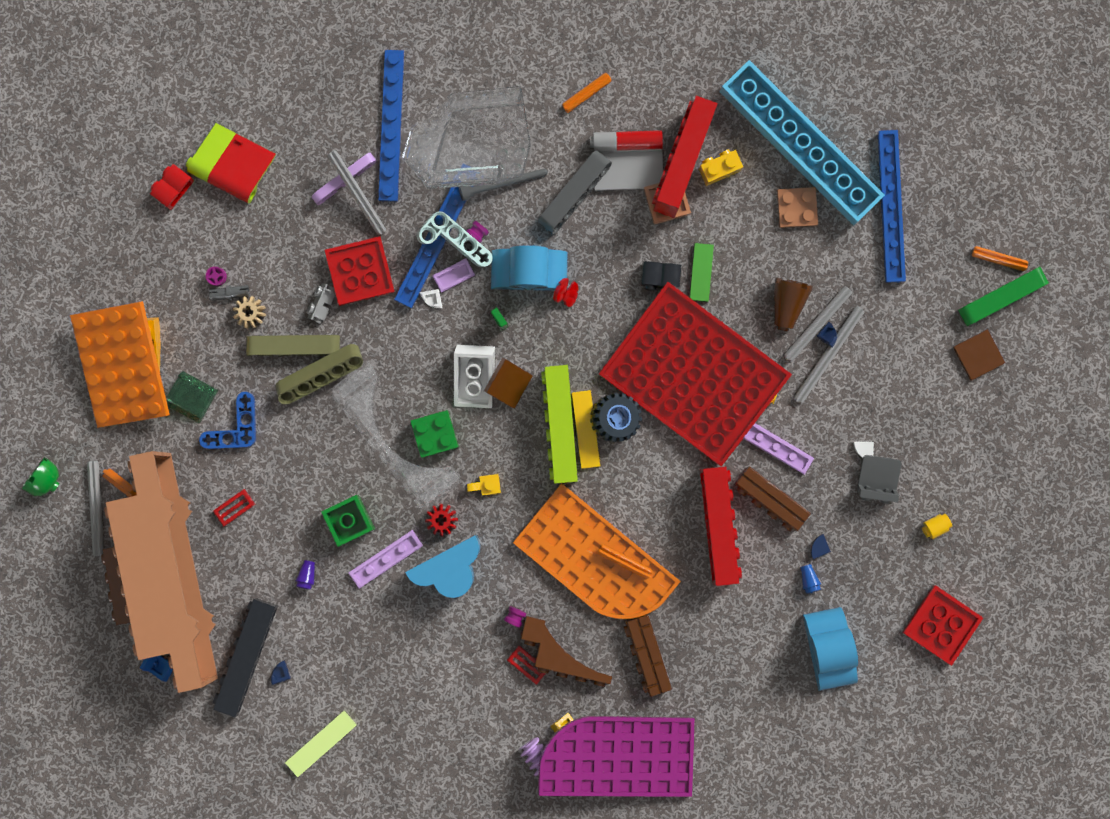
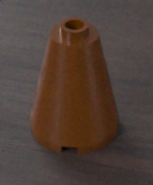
[774,277,813,332]

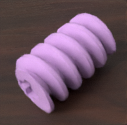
[519,737,544,776]

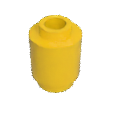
[922,514,953,539]

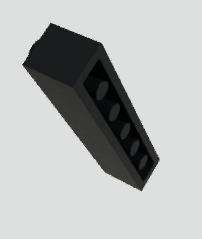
[213,598,278,717]

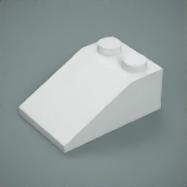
[454,345,495,408]

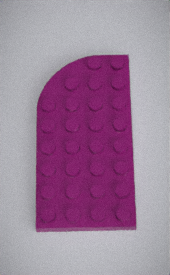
[538,716,695,797]

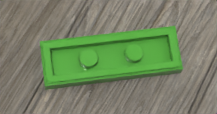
[690,243,714,302]

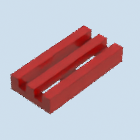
[213,489,256,527]
[507,645,546,685]

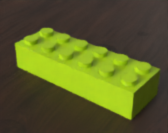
[541,365,578,484]

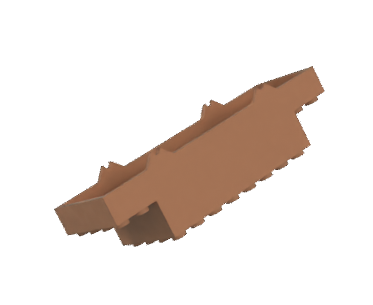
[104,451,218,693]

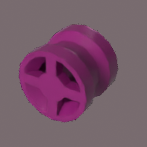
[466,220,489,243]
[206,266,227,286]
[504,606,527,628]

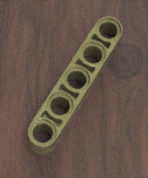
[246,335,340,356]
[275,344,363,404]

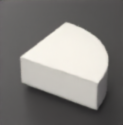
[420,289,442,309]
[853,442,874,458]

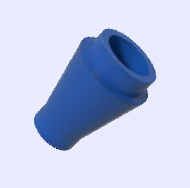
[800,564,822,594]

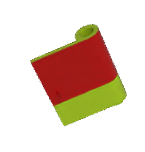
[186,123,276,204]

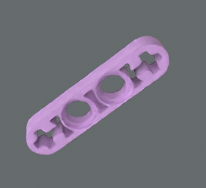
[311,153,377,205]

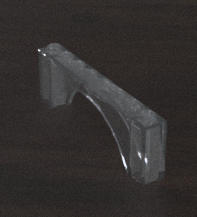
[331,361,463,510]

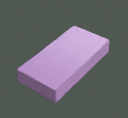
[433,258,475,293]

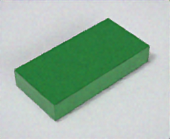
[491,307,508,330]

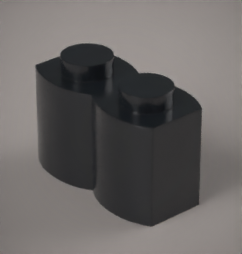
[641,261,682,291]

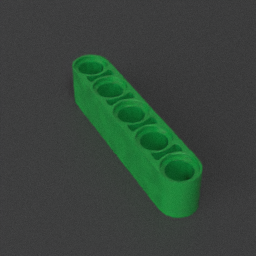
[958,267,1049,326]

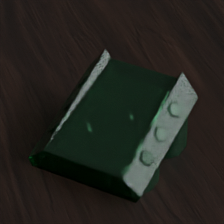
[166,371,219,424]

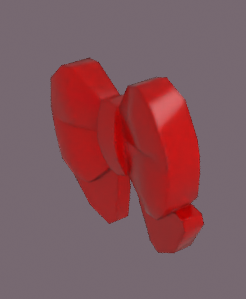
[553,278,579,307]

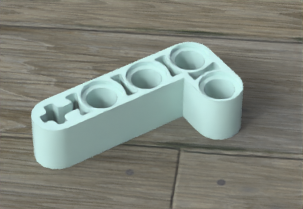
[417,212,492,267]

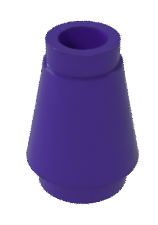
[295,560,315,590]

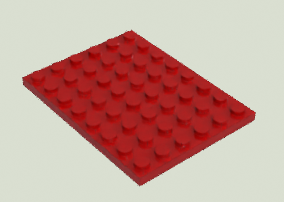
[599,282,792,467]

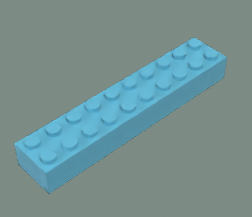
[720,60,885,226]

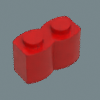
[150,164,194,210]

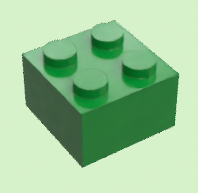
[411,410,459,458]
[321,495,375,547]

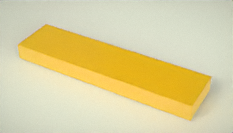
[572,390,600,469]

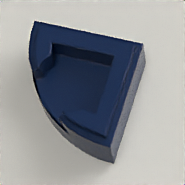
[817,322,837,348]
[811,534,831,559]
[271,660,291,685]

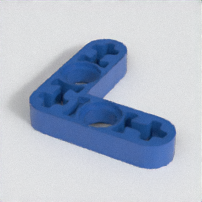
[199,392,256,449]

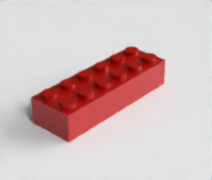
[652,95,718,219]
[700,466,742,586]

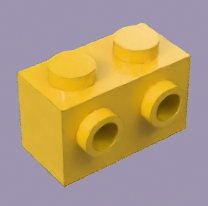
[699,149,743,186]

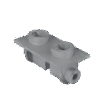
[306,283,336,324]

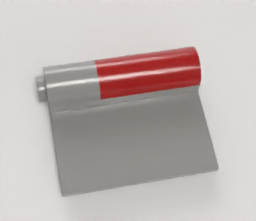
[590,130,663,191]

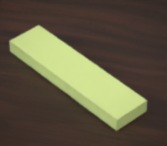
[285,711,357,777]

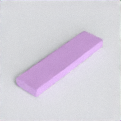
[743,423,814,475]
[349,530,423,589]

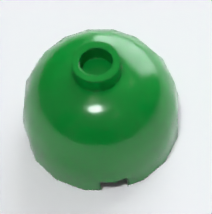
[22,457,60,497]

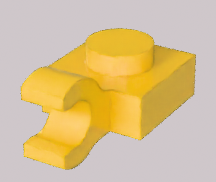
[467,474,501,495]

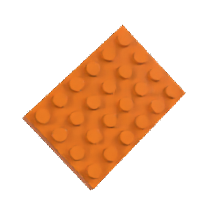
[70,301,170,428]

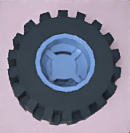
[590,393,642,442]

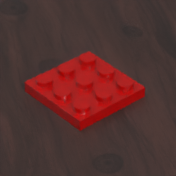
[325,236,395,306]
[902,585,983,666]

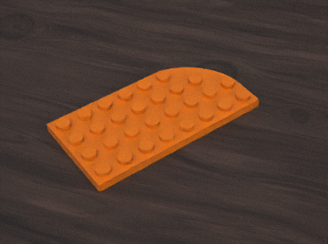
[513,483,681,619]

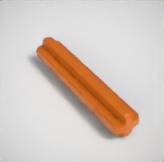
[562,73,611,113]
[972,246,1028,271]
[102,468,137,497]
[598,545,652,579]

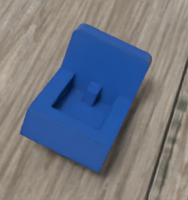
[140,655,173,682]

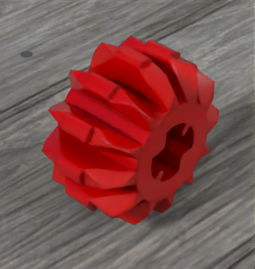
[425,504,458,537]

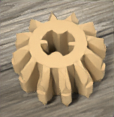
[233,296,266,329]

